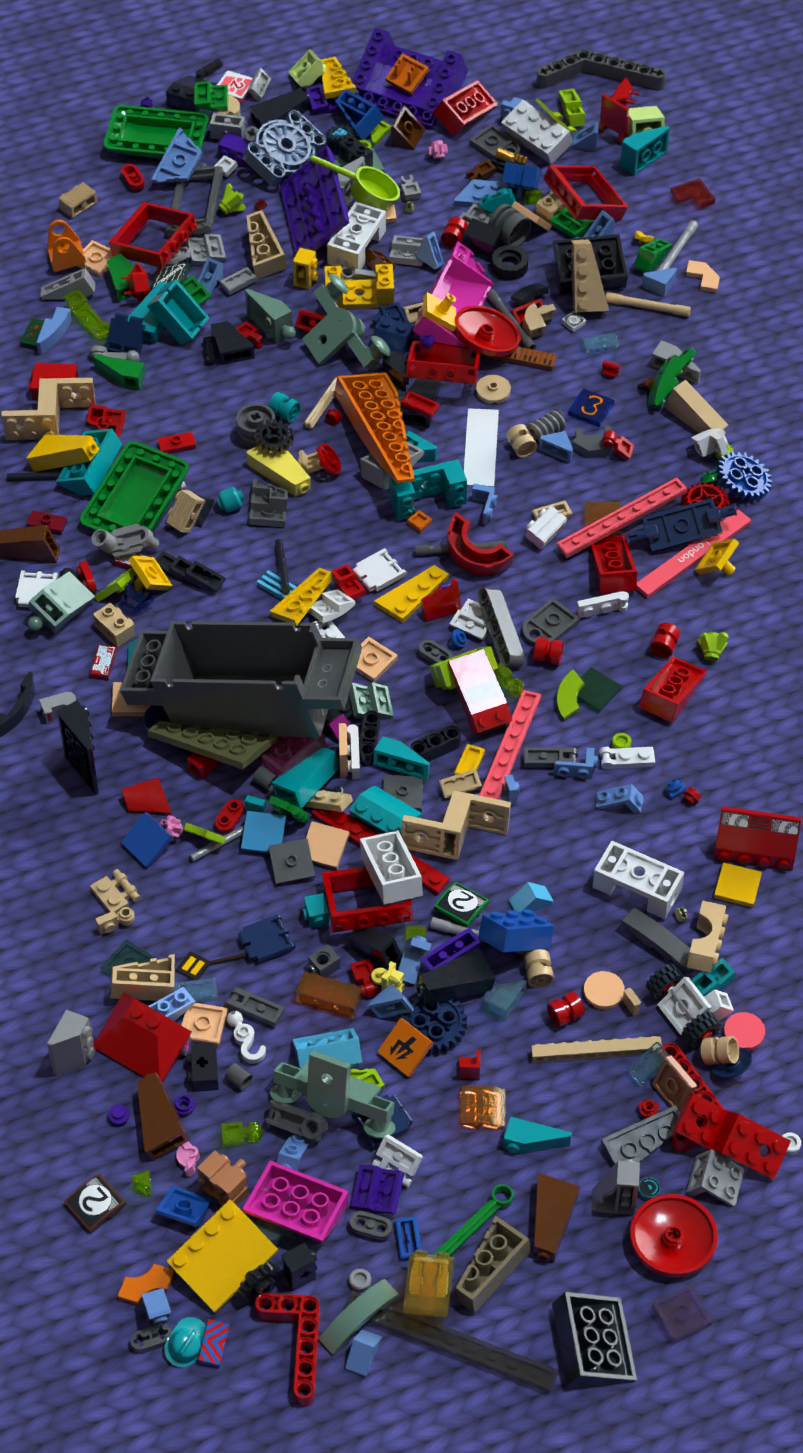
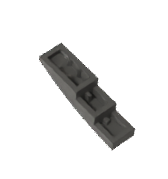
[621,908,691,973]

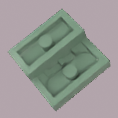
[349,682,394,720]

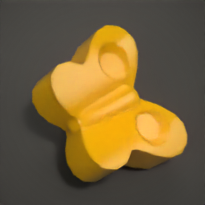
[634,231,654,244]

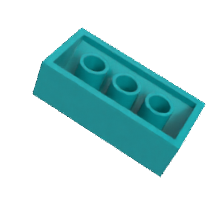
[56,429,122,496]

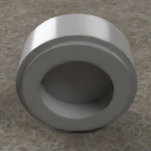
[349,1269,371,1292]

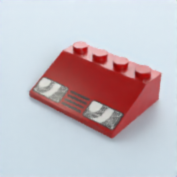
[714,806,802,870]

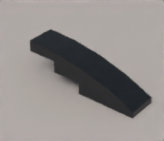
[155,551,226,592]

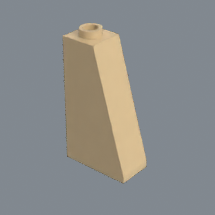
[664,380,728,434]

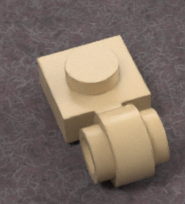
[95,907,135,935]

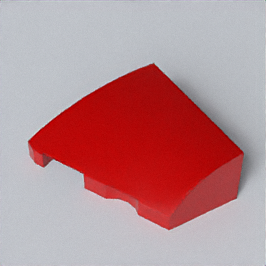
[87,405,127,438]
[421,578,461,622]

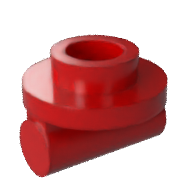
[602,360,621,377]

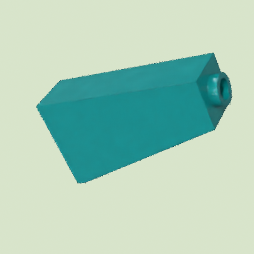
[128,281,169,343]
[271,747,340,808]

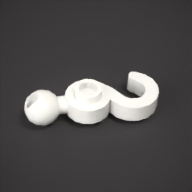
[227,1011,266,1064]

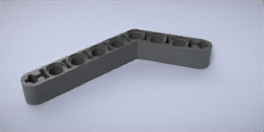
[536,49,666,90]

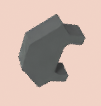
[572,425,618,458]

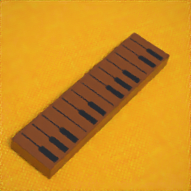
[485,347,557,371]

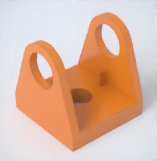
[47,220,86,272]

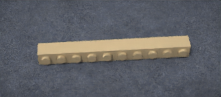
[531,1036,662,1063]

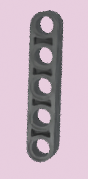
[477,587,525,667]

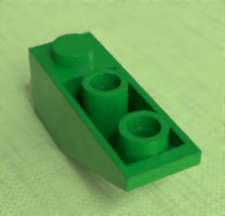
[93,354,145,390]

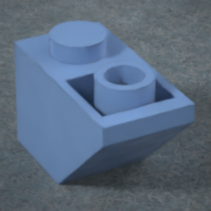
[141,1288,171,1324]

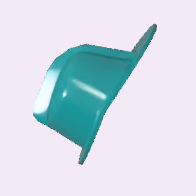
[165,1317,206,1367]

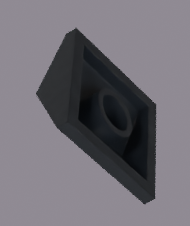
[462,218,503,262]

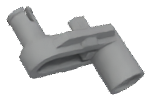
[91,524,159,558]

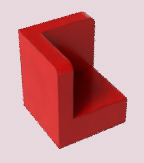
[459,1050,481,1080]

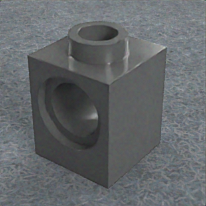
[307,944,340,981]

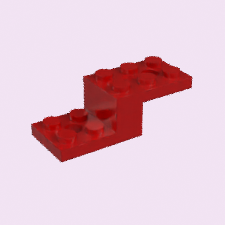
[672,1092,791,1180]

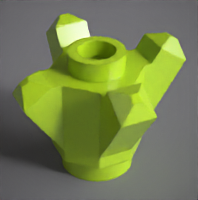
[218,184,246,215]
[697,632,729,661]

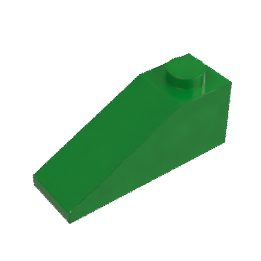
[634,238,673,273]

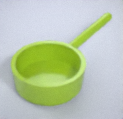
[309,155,400,211]

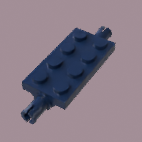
[628,498,737,553]

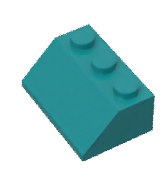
[349,785,423,835]

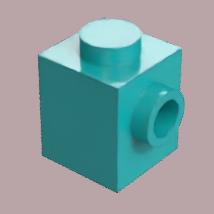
[302,893,330,927]

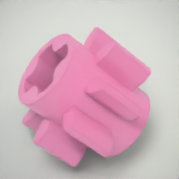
[427,140,448,159]
[159,815,183,841]

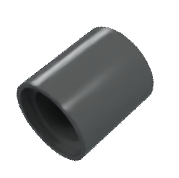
[253,766,278,791]
[225,1063,253,1090]

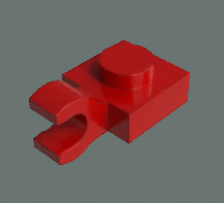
[236,321,263,349]

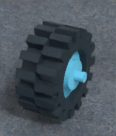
[326,124,356,151]

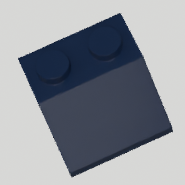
[370,316,413,356]

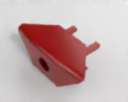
[611,78,640,106]
[121,263,150,303]

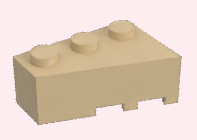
[110,954,175,1001]

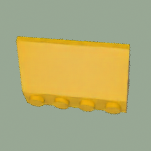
[167,1199,279,1313]

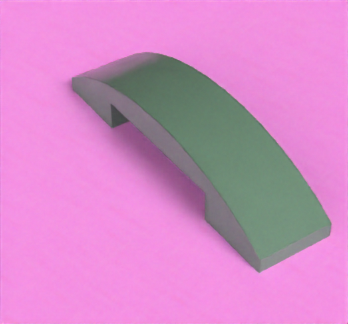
[319,1279,399,1356]

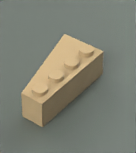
[246,210,287,279]
[572,240,609,312]

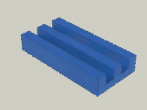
[395,1216,422,1262]

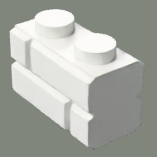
[525,506,567,549]

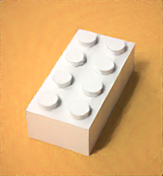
[501,100,573,165]
[360,831,423,904]

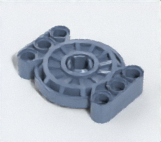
[243,110,326,186]

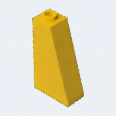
[26,435,99,472]

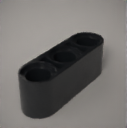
[359,710,380,766]
[410,725,461,762]

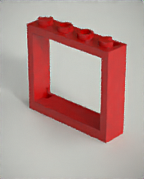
[543,165,628,220]
[108,202,197,268]
[406,341,481,385]
[322,867,413,933]

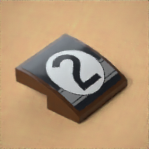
[64,1173,127,1233]

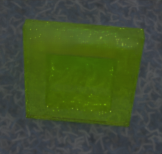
[525,190,542,205]
[131,1170,153,1197]

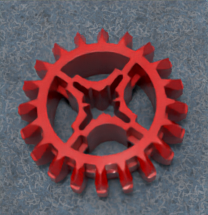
[680,482,730,520]

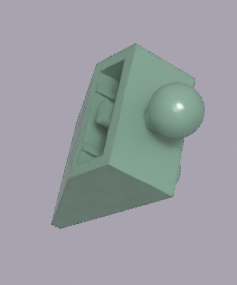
[245,289,296,344]
[28,571,95,634]

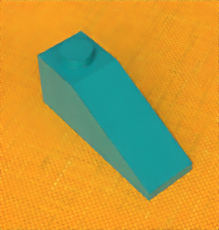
[373,736,430,780]
[503,1117,572,1154]

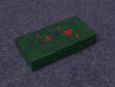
[20,318,44,350]

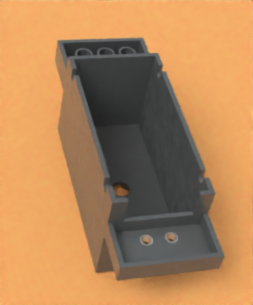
[120,621,362,738]

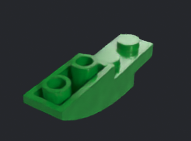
[648,347,696,408]

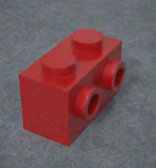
[295,309,327,338]

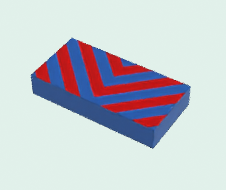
[198,1319,230,1368]

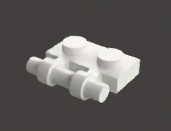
[372,1135,423,1188]

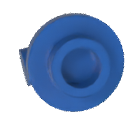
[448,629,466,649]
[665,779,687,799]

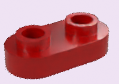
[121,164,145,191]
[76,560,97,593]
[215,799,244,834]

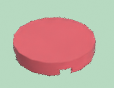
[724,1012,765,1051]

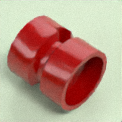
[440,217,468,249]
[649,623,681,658]
[533,637,564,665]
[546,991,585,1028]

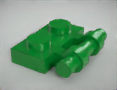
[268,796,309,823]

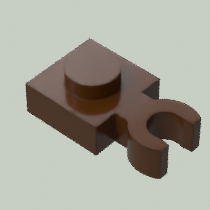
[466,159,497,182]

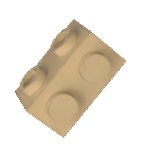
[536,191,565,224]
[93,603,135,648]

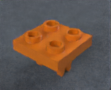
[385,53,429,95]

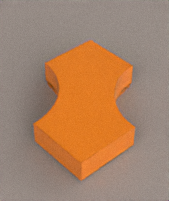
[118,1264,175,1305]

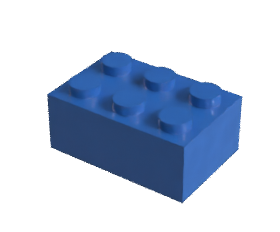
[478,909,555,952]

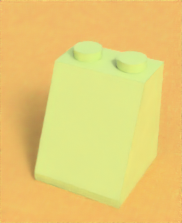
[627,106,665,136]

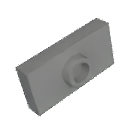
[247,68,271,101]
[219,267,257,295]

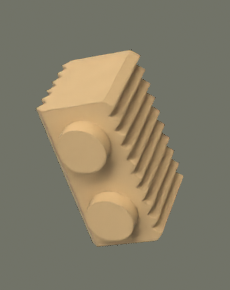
[58,182,98,218]
[166,490,205,532]

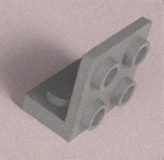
[686,1149,744,1207]

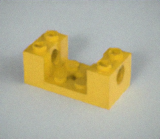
[325,264,394,309]

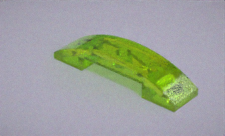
[64,289,110,341]

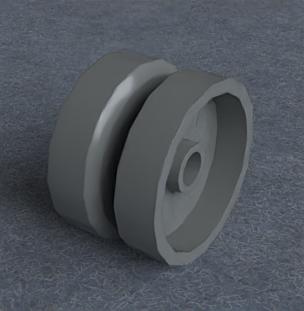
[236,403,275,449]

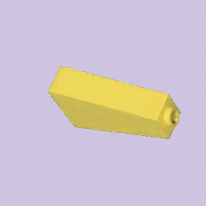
[246,445,311,497]

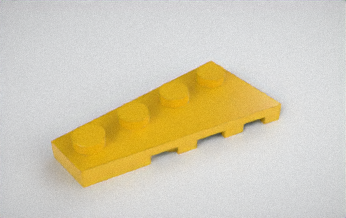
[321,57,357,99]
[374,565,449,623]
[270,568,333,626]

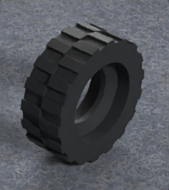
[491,245,529,281]

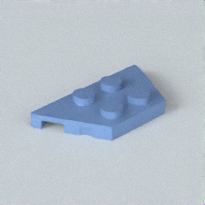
[151,128,202,183]
[454,179,509,207]

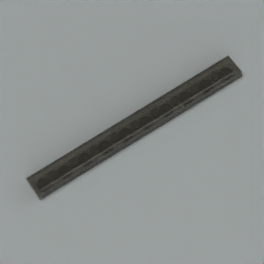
[344,1290,559,1393]

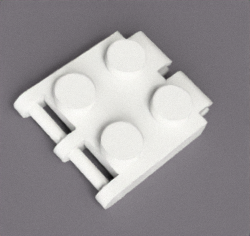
[353,549,407,592]
[15,570,58,608]

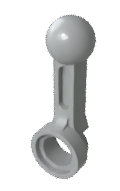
[342,267,376,280]
[90,346,140,362]

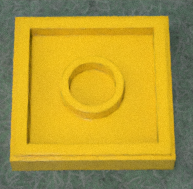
[714,863,762,908]

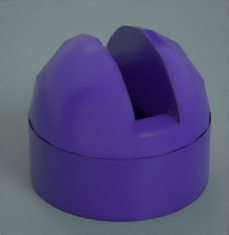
[420,335,434,349]

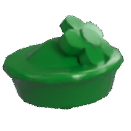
[700,470,718,485]

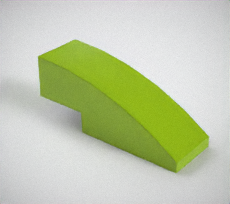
[558,89,585,127]

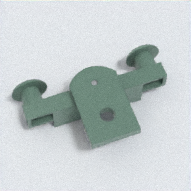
[302,274,390,370]
[270,1050,395,1139]

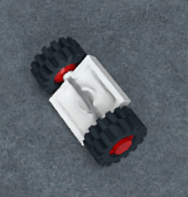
[646,964,722,1049]

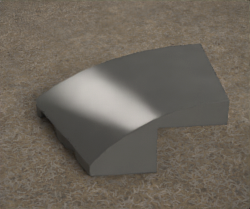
[249,479,288,527]

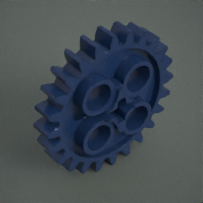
[401,996,467,1054]

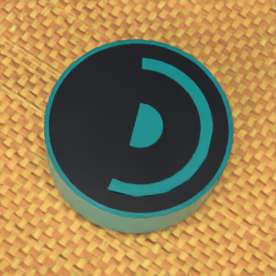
[638,1178,660,1200]

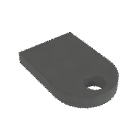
[469,124,520,162]
[522,598,580,647]

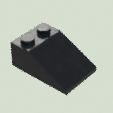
[166,75,217,112]

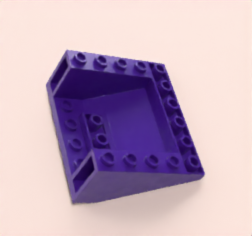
[352,28,468,129]

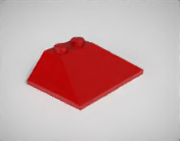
[94,992,192,1082]

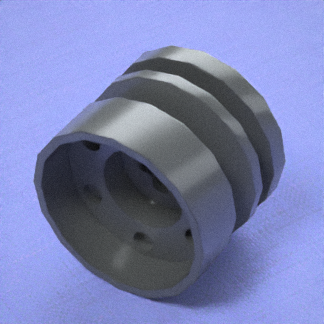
[488,204,532,246]

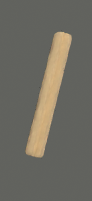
[304,377,337,429]

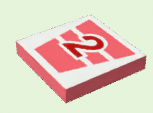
[217,70,253,103]

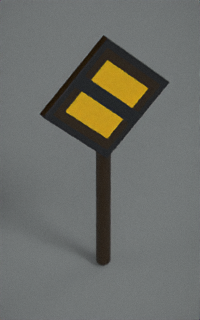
[176,951,247,981]

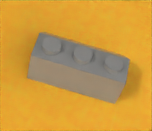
[47,1010,96,1076]

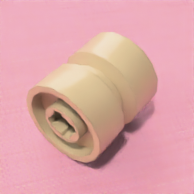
[506,424,537,458]
[524,949,554,988]
[701,1036,739,1065]

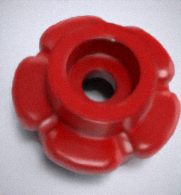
[325,408,342,425]
[683,787,701,805]
[638,1099,659,1119]

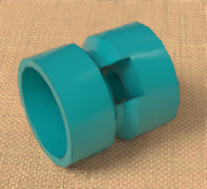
[268,392,301,423]

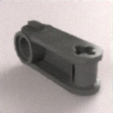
[265,1100,328,1142]

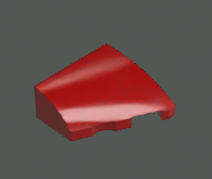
[121,778,171,816]

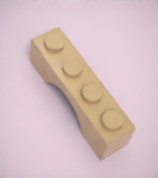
[687,901,728,973]

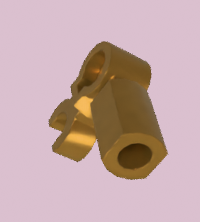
[495,147,527,165]

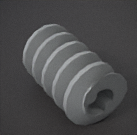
[527,408,566,441]

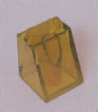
[403,1250,454,1318]

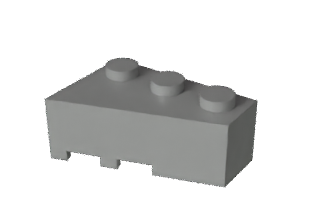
[591,1160,640,1215]

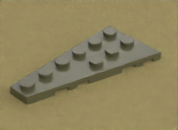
[148,721,277,769]

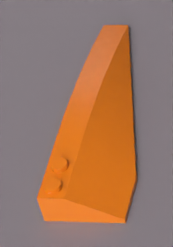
[334,372,415,483]

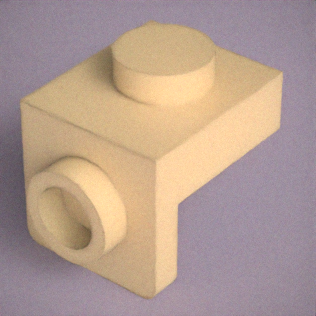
[298,450,324,474]

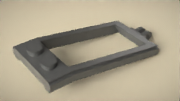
[165,163,223,237]

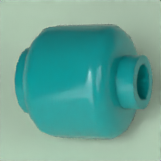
[217,487,245,513]

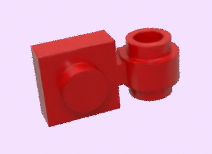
[602,430,634,461]
[350,959,379,998]

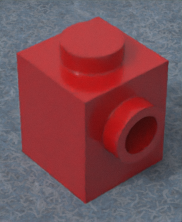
[187,753,218,780]

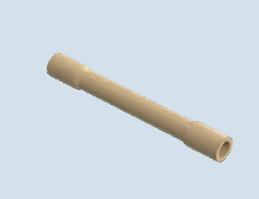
[606,292,691,317]

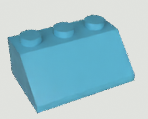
[292,1028,362,1069]

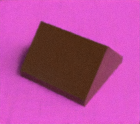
[391,106,426,150]

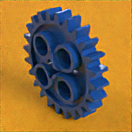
[715,451,772,502]

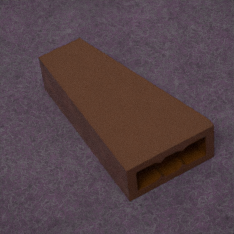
[0,525,60,563]
[137,1072,190,1161]
[534,1173,580,1263]

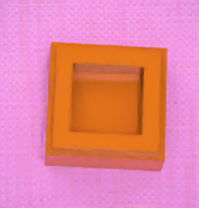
[407,510,432,533]

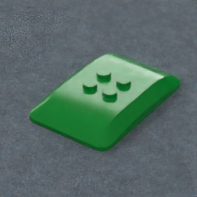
[104,105,209,159]
[80,441,189,534]

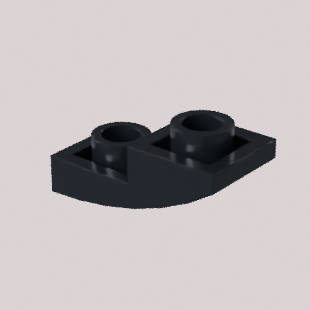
[511,283,549,305]

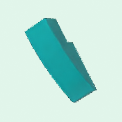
[691,958,738,997]

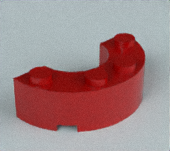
[447,512,514,575]

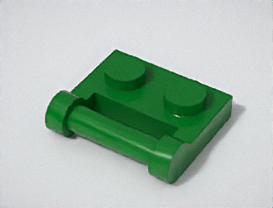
[550,207,594,239]

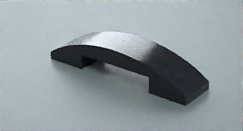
[0,671,35,737]

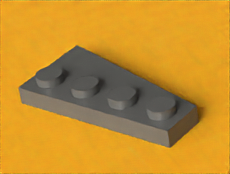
[600,1105,680,1166]

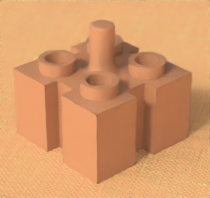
[197,1151,248,1207]

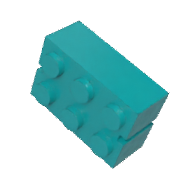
[147,279,210,345]

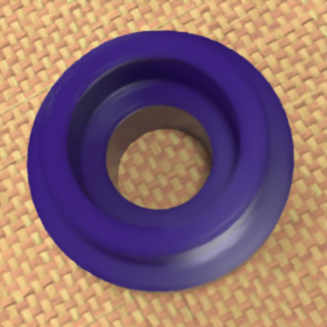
[174,1095,195,1115]

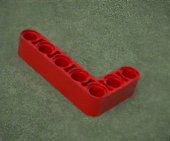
[660,1043,723,1153]
[255,1294,320,1407]

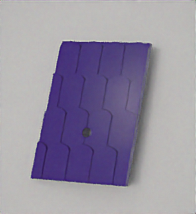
[280,145,349,254]

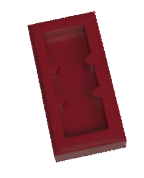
[27,510,67,535]

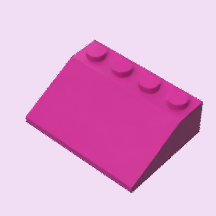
[242,1161,349,1243]

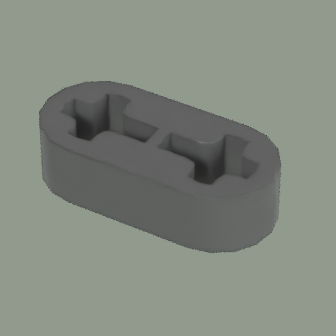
[130,1324,172,1354]

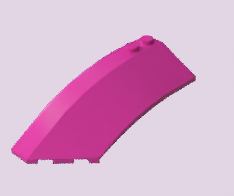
[413,241,494,348]

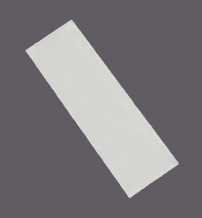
[464,409,499,486]

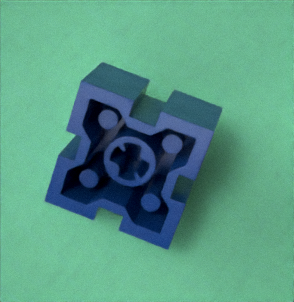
[502,162,542,199]

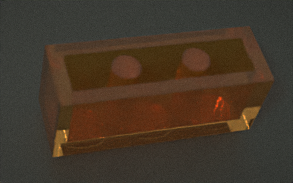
[296,971,362,1019]

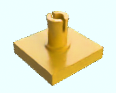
[423,292,456,332]
[695,538,739,576]
[128,556,172,592]

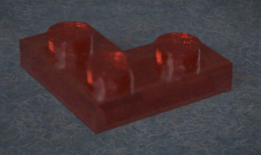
[670,178,716,209]

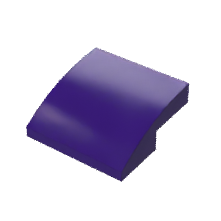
[306,84,342,113]
[351,1165,404,1215]

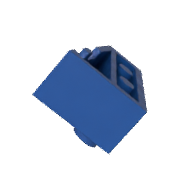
[335,89,384,140]

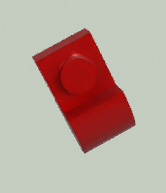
[331,564,366,600]

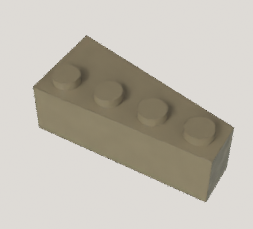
[456,1215,531,1313]

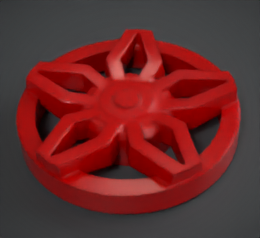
[316,443,341,476]

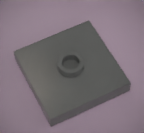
[383,775,423,812]
[269,838,315,885]

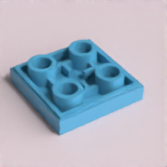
[241,811,286,854]

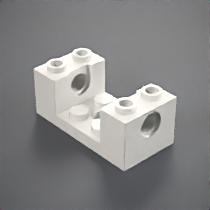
[327,202,386,269]
[592,841,684,919]

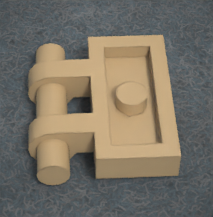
[90,869,140,914]

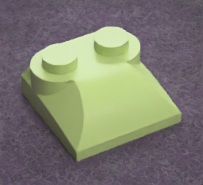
[288,49,326,89]

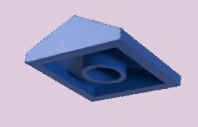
[156,1186,212,1227]

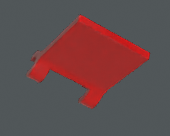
[598,94,629,144]

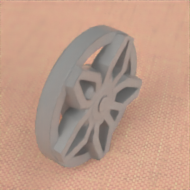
[166,247,191,265]

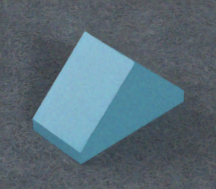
[509,882,554,912]

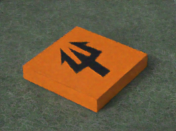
[377,1018,434,1077]

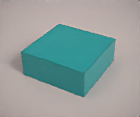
[245,795,267,813]

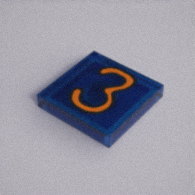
[568,388,615,427]

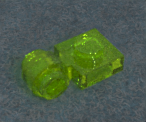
[495,663,524,696]
[221,1121,263,1146]

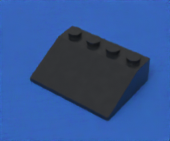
[553,234,628,294]
[57,700,99,795]
[552,1292,637,1388]

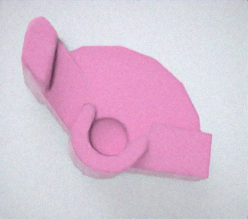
[176,1141,200,1177]

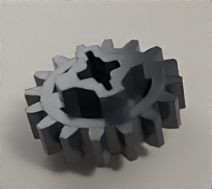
[255,419,294,455]
[237,1261,282,1303]

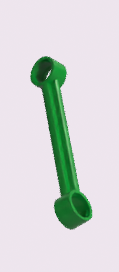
[430,1184,513,1271]

